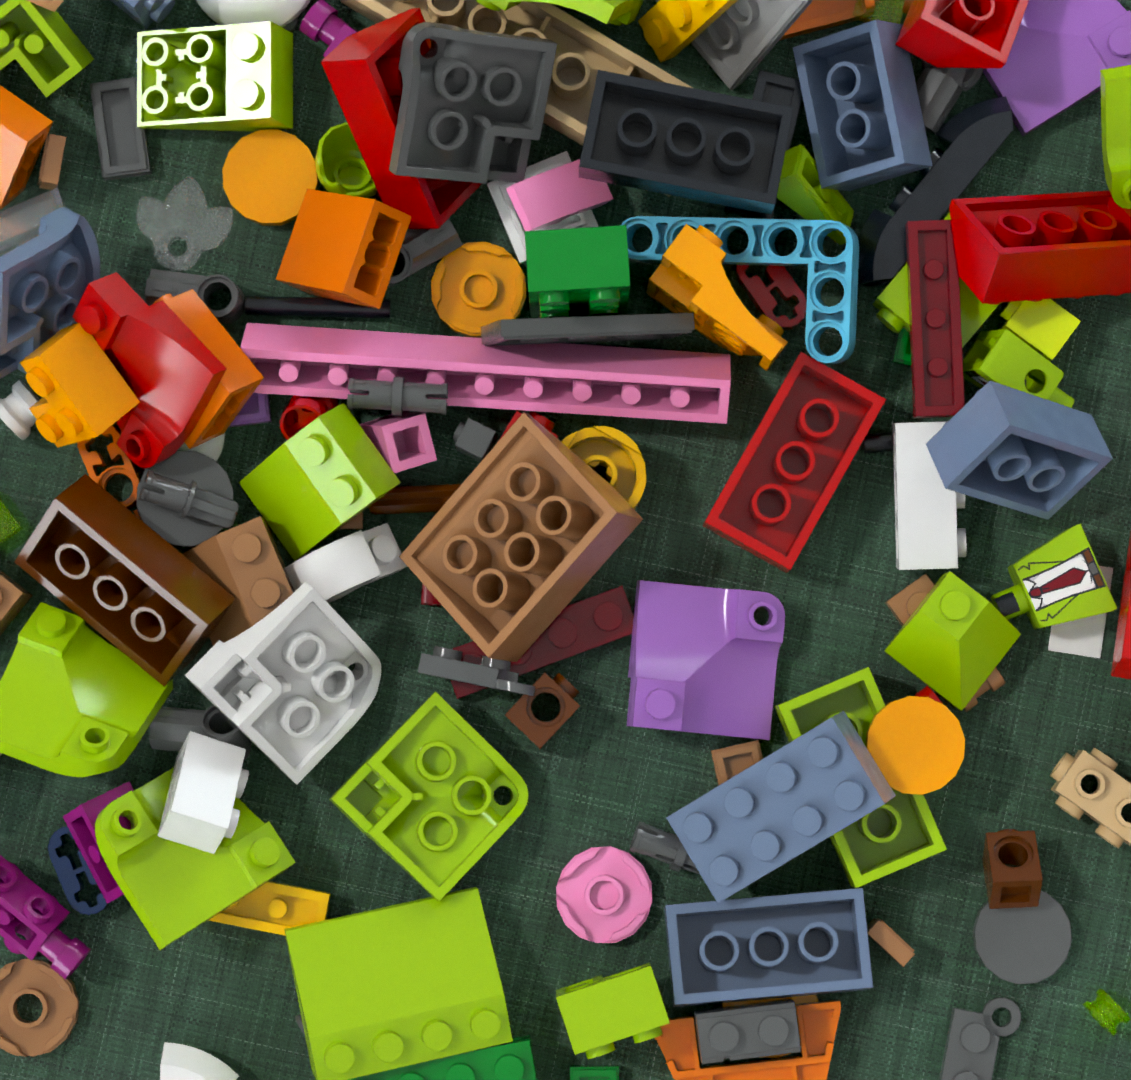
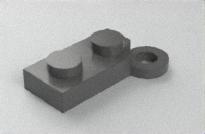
[418,646,536,696]
[939,997,1021,1080]

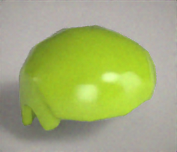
[315,122,378,198]

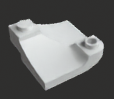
[185,582,381,785]

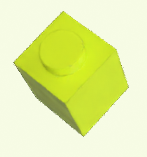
[1000,299,1081,362]

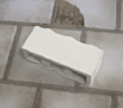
[892,421,967,570]

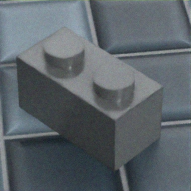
[453,418,497,462]

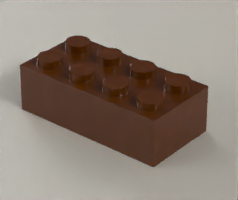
[14,474,236,687]

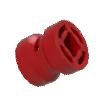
[280,396,339,440]

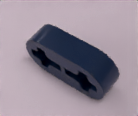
[48,826,111,915]

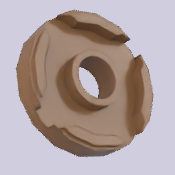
[0,958,80,1057]

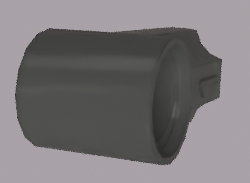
[916,60,984,134]
[388,219,463,287]
[145,269,245,324]
[149,705,251,760]

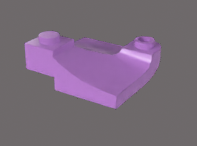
[983,0,1131,136]
[626,580,785,740]

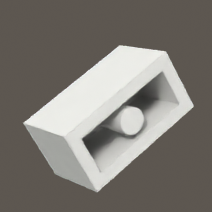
[158,731,249,854]

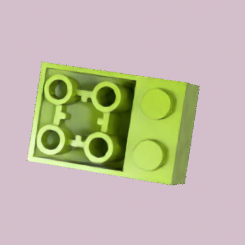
[137,21,293,131]

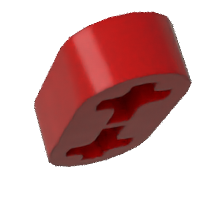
[735,250,807,330]

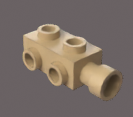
[1050,748,1131,849]

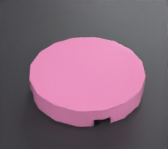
[556,846,652,943]

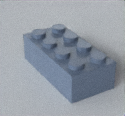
[666,711,896,903]
[664,888,873,1007]

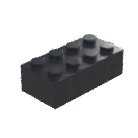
[579,70,794,215]

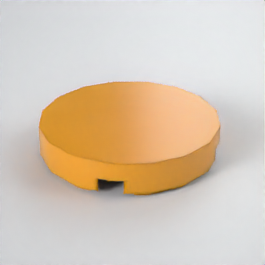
[222,129,319,226]
[431,241,526,338]
[865,696,965,795]

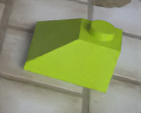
[884,571,1021,711]

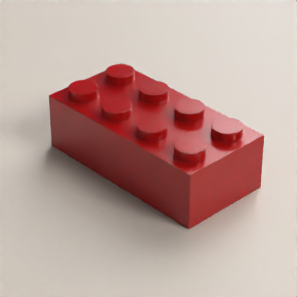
[702,352,886,573]

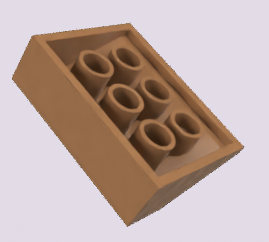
[399,412,643,662]

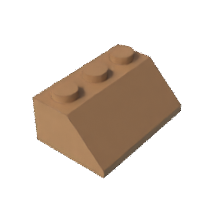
[183,516,295,646]

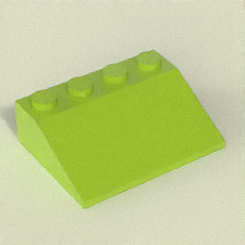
[284,887,513,1080]

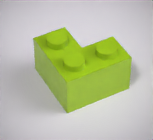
[0,0,94,97]
[556,962,670,1059]

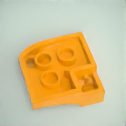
[646,224,788,371]

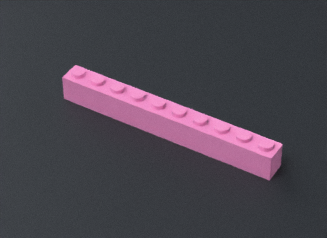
[240,323,731,424]

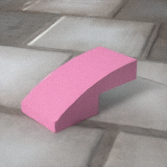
[506,159,614,231]

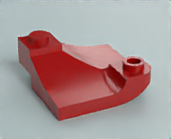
[72,272,227,468]

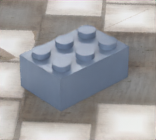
[793,20,933,191]
[926,381,1113,520]

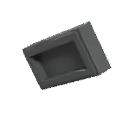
[90,77,152,181]

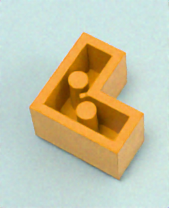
[19,322,140,448]

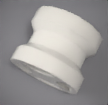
[0,379,40,440]

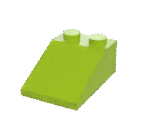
[238,403,401,561]

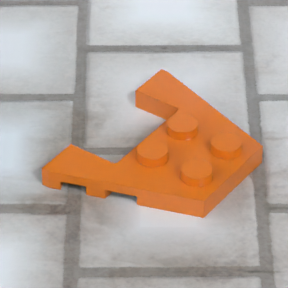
[655,999,841,1080]

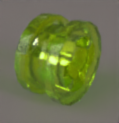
[1082,988,1131,1037]

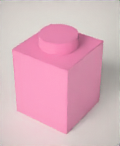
[360,411,437,473]

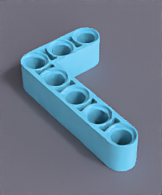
[621,216,859,364]

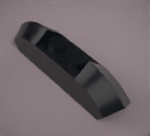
[858,96,1014,287]

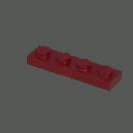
[906,220,965,418]
[450,586,634,699]

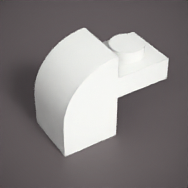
[284,523,408,603]

